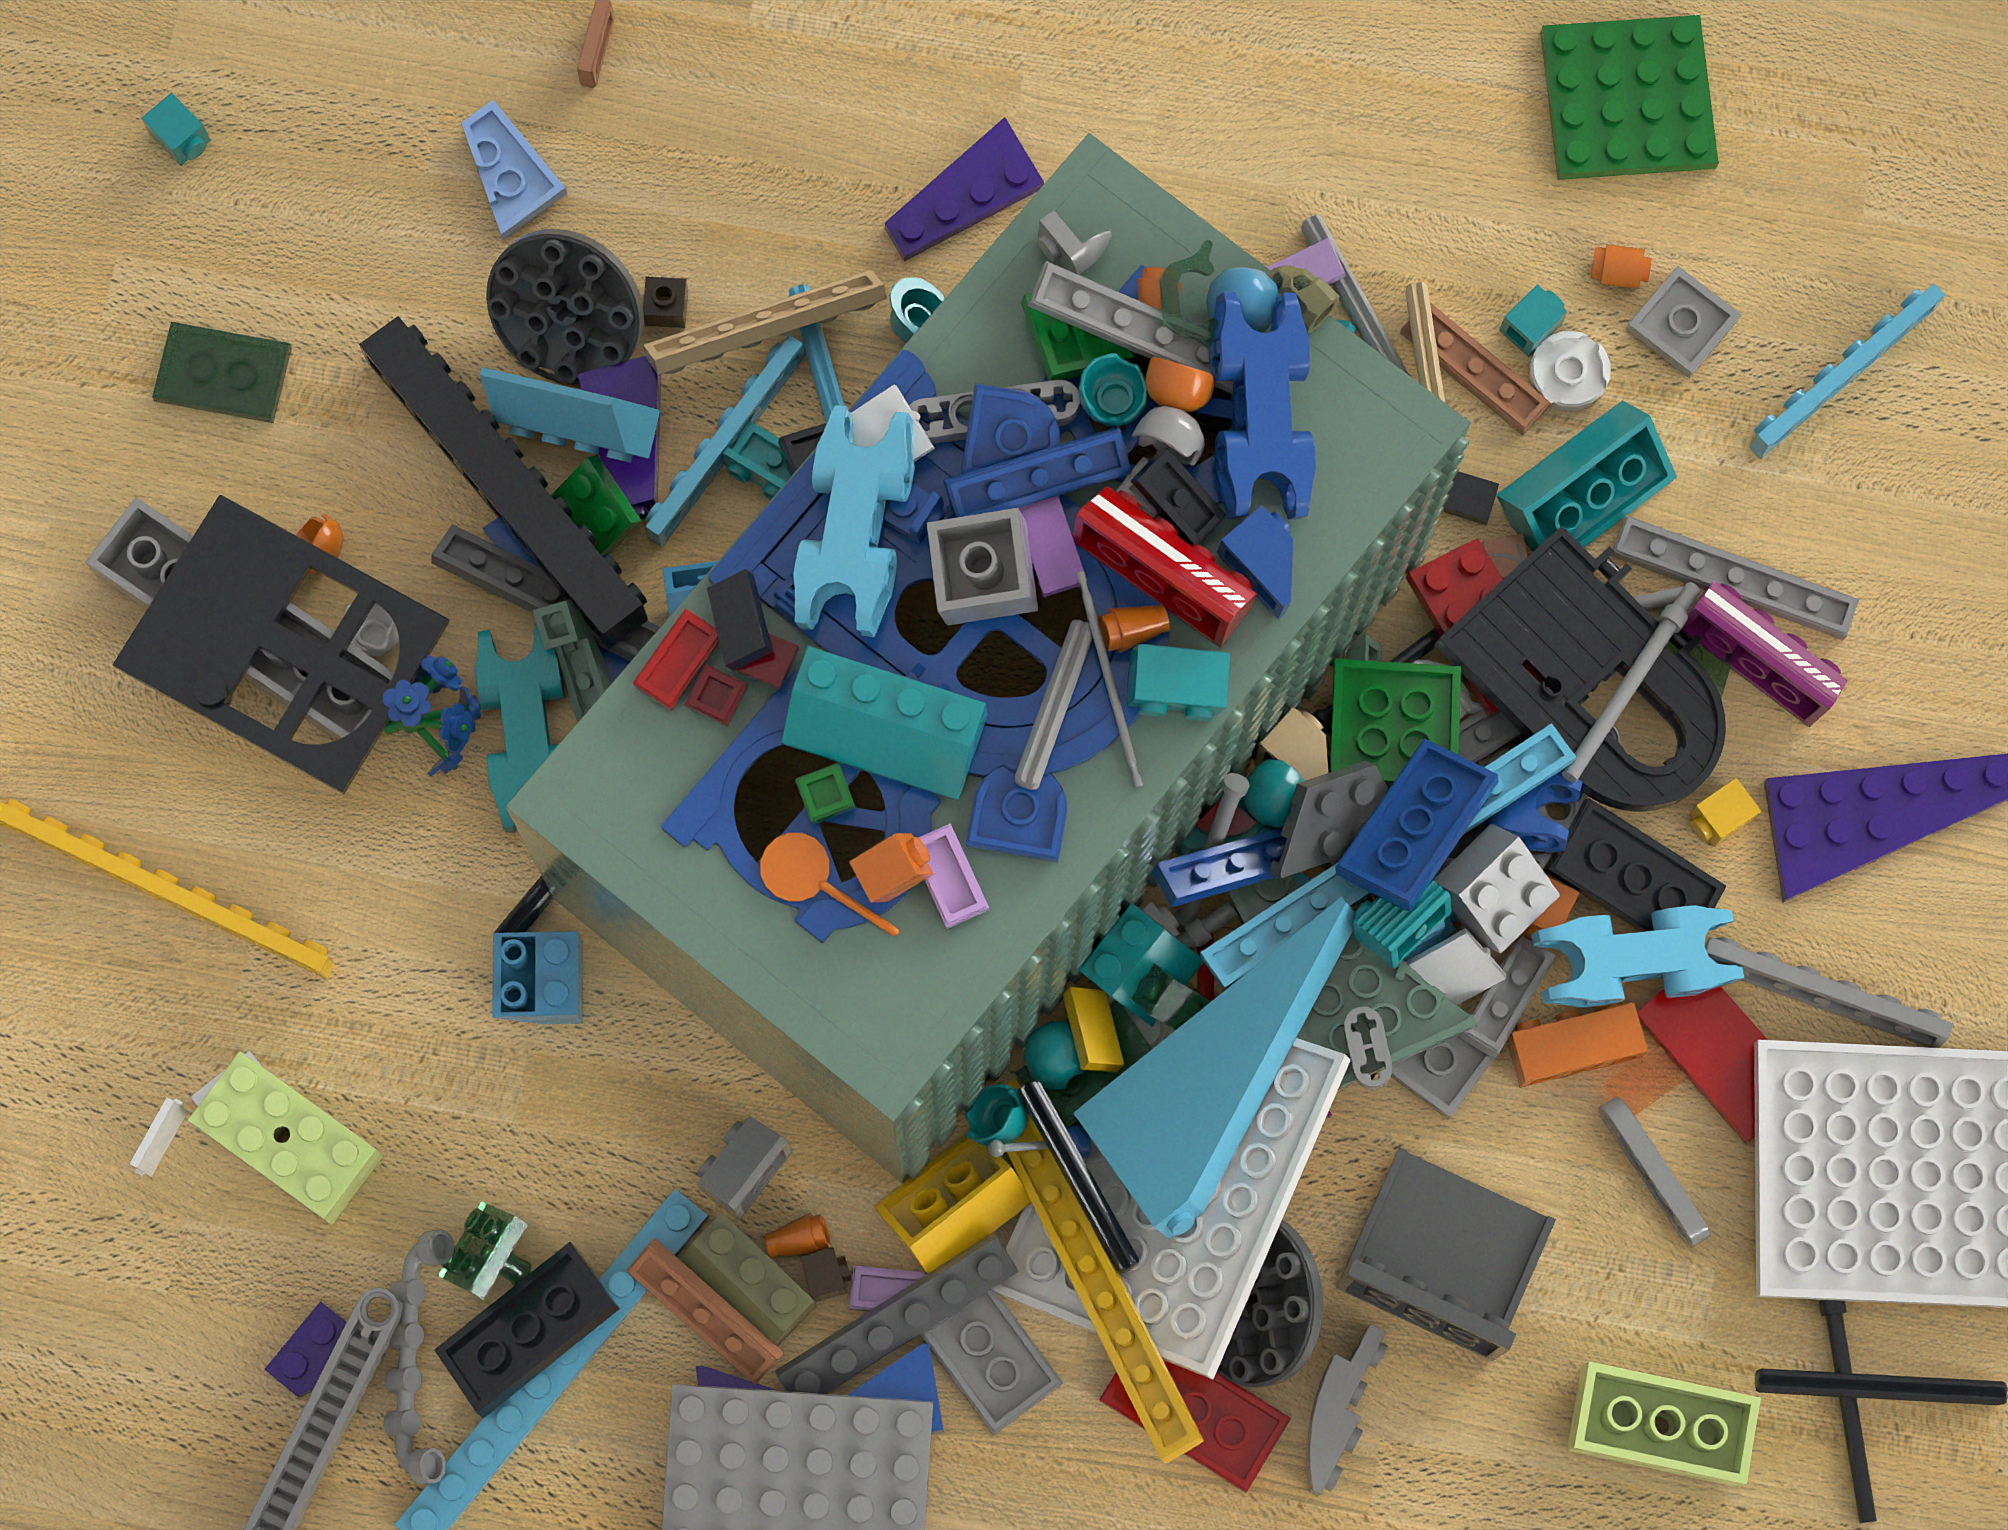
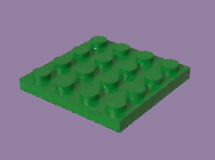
[1540,15,1719,180]

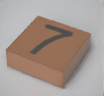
[1482,533,1528,579]

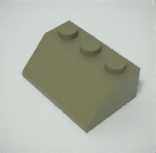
[679,1212,816,1347]

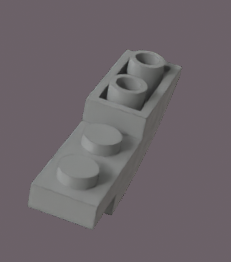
[1307,1324,1387,1497]

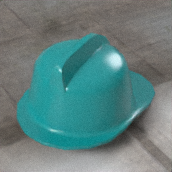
[890,277,945,343]

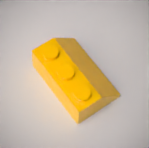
[874,1135,1031,1274]

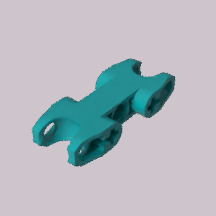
[475,623,565,832]

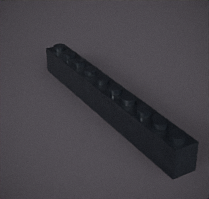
[359,316,648,649]

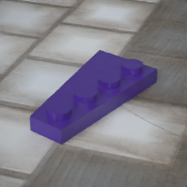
[885,117,1044,262]

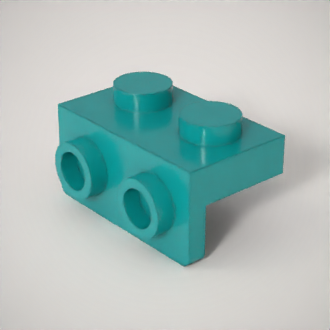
[723,421,791,500]

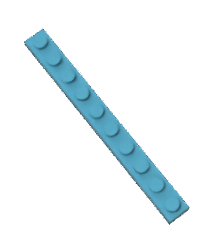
[1200,723,1576,991]
[394,1189,709,1530]

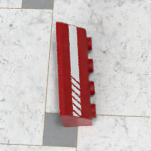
[1073,486,1257,649]

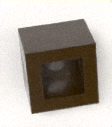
[643,276,688,328]
[800,1247,852,1302]

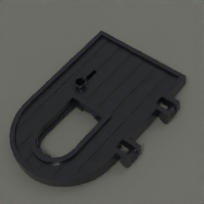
[1435,526,1726,812]

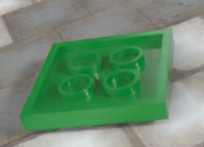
[1329,659,1461,787]

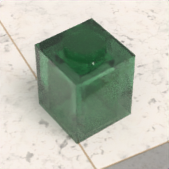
[1131,963,1210,1030]

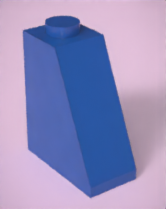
[848,1343,944,1435]

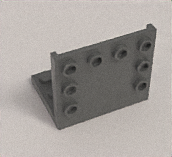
[1336,1147,1556,1361]

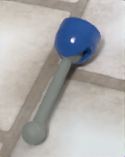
[988,1125,1091,1159]

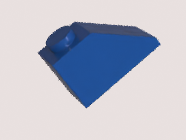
[1216,505,1293,620]

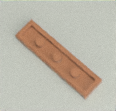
[1400,302,1551,436]
[626,1238,784,1385]

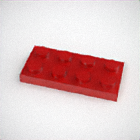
[1405,538,1547,718]

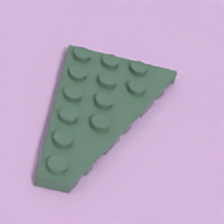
[1227,875,1477,1090]

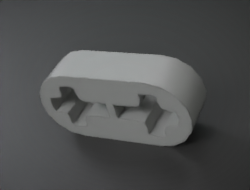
[1344,1006,1392,1090]

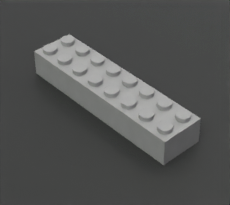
[85,497,394,740]

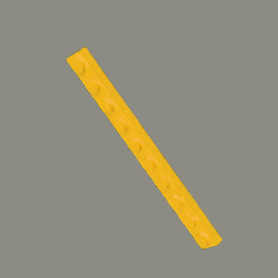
[0,798,335,980]
[1005,1078,1204,1464]

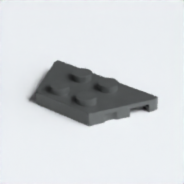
[1270,761,1389,879]

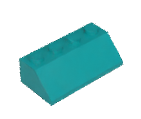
[1496,400,1677,552]
[781,646,988,801]

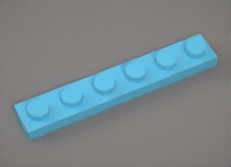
[1750,283,1945,459]
[645,335,805,547]

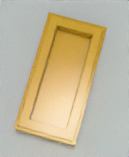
[1063,987,1124,1072]

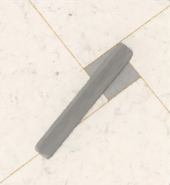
[1015,620,1093,790]

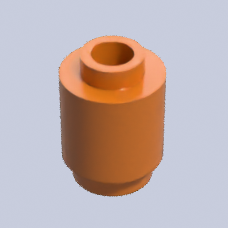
[1591,244,1652,289]

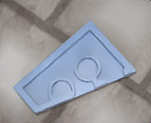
[461,100,567,240]

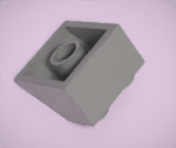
[697,1116,792,1220]

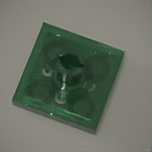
[438,1201,532,1300]

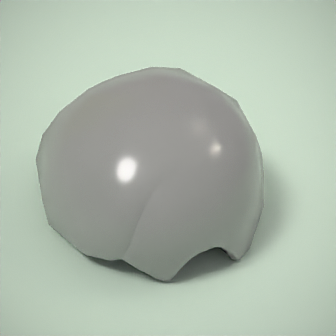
[1132,405,1205,466]

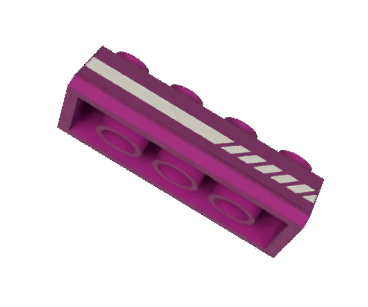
[1681,580,1848,727]

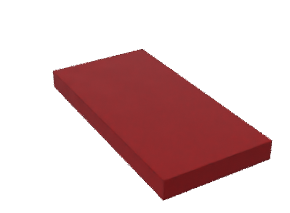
[1637,986,1768,1144]
[1099,1360,1291,1493]

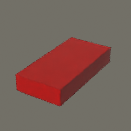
[632,608,720,712]

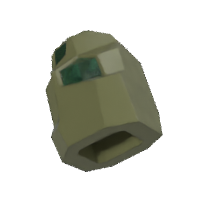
[1267,265,1340,335]

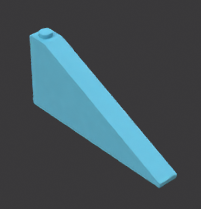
[1074,897,1356,1240]

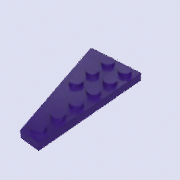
[1764,754,2008,903]

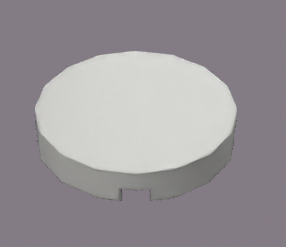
[1529,331,1611,411]

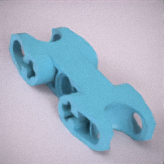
[793,405,915,637]
[1531,905,1744,1008]

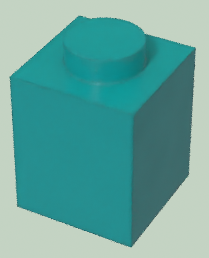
[141,92,211,166]
[1499,284,1567,357]

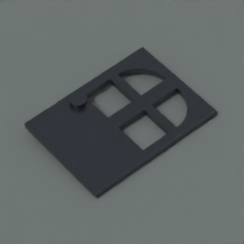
[112,495,450,794]

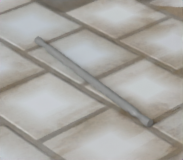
[1076,571,1143,788]

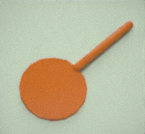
[760,833,899,936]

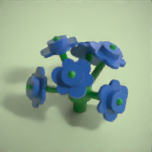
[382,655,481,777]

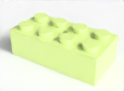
[188,1051,383,1225]
[1567,1361,1761,1487]

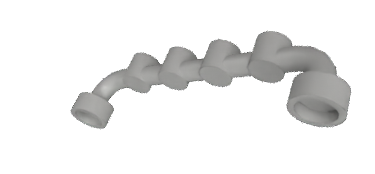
[383,1230,454,1484]

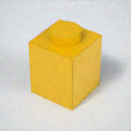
[1689,778,1761,847]

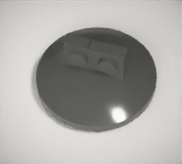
[486,229,644,384]
[1217,1220,1323,1387]

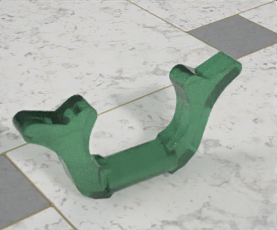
[1159,240,1219,351]

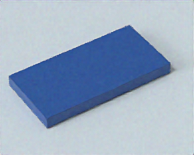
[1335,738,1499,912]

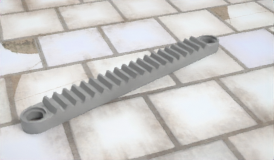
[243,1288,403,1530]

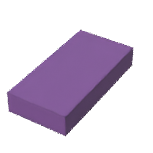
[1019,496,1087,598]

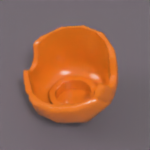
[1145,357,1215,413]
[296,513,344,574]

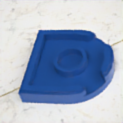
[960,383,1060,475]
[966,760,1067,863]

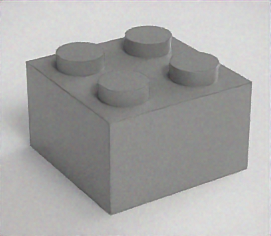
[927,508,1038,625]
[1434,824,1560,953]

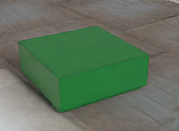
[795,763,856,825]

